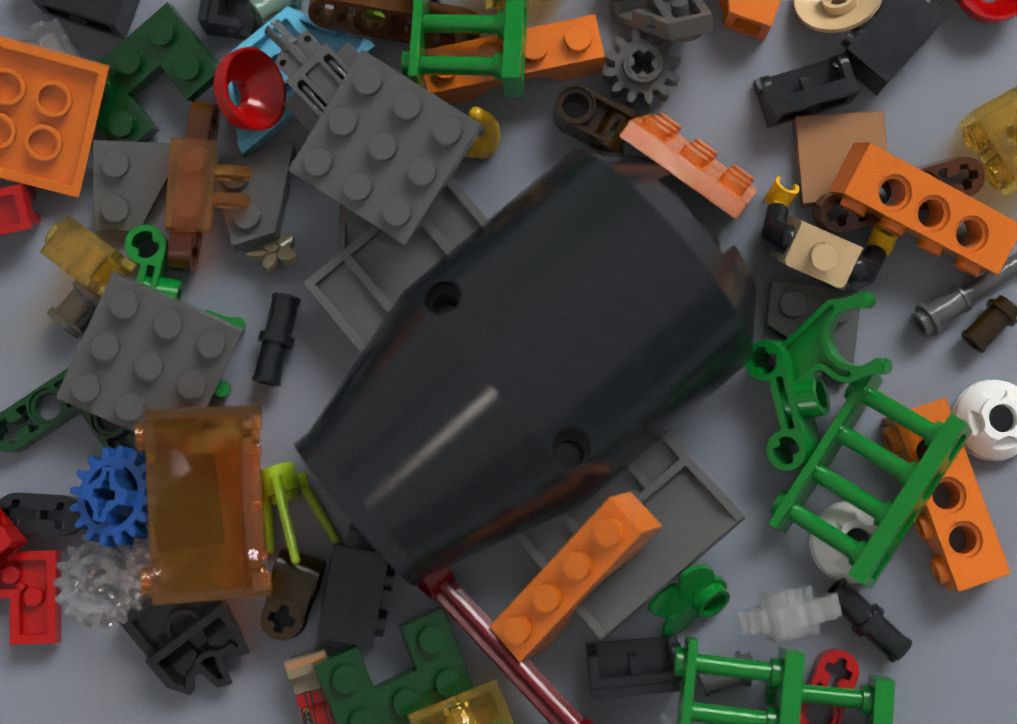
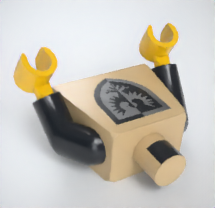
[761,176,899,290]

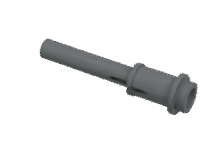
[910,252,1017,337]

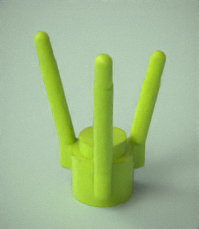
[258,462,341,565]

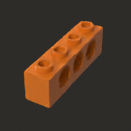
[828,143,1017,277]
[881,397,1011,592]

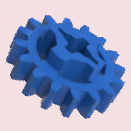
[70,446,166,548]

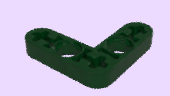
[0,368,159,462]

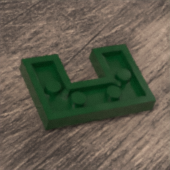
[97,2,218,142]
[311,606,476,724]

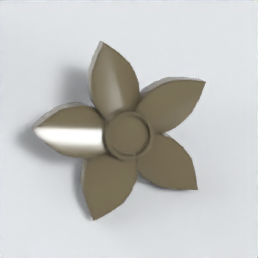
[244,233,298,274]

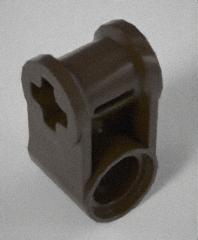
[553,84,640,154]
[260,548,326,640]

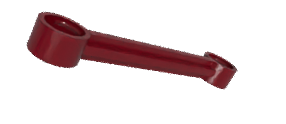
[417,566,594,724]

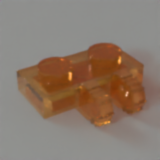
[164,137,252,233]

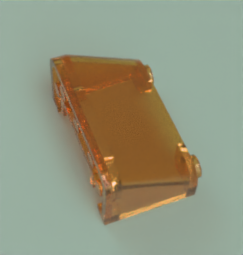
[135,405,272,606]

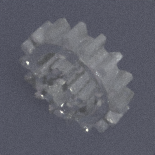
[53,534,155,630]
[737,585,842,642]

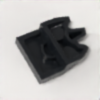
[118,560,250,695]

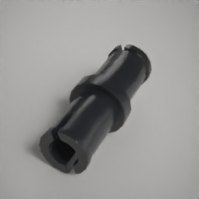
[252,292,301,387]
[824,578,912,663]

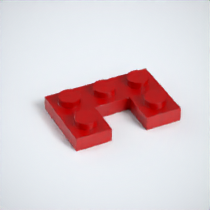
[0,550,61,645]

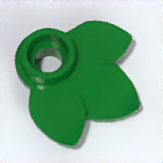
[648,565,730,636]

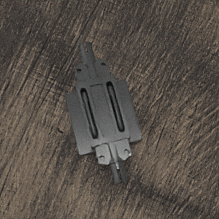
[264,19,359,133]

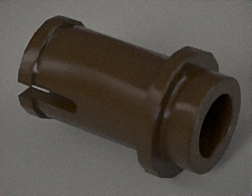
[961,295,1017,353]

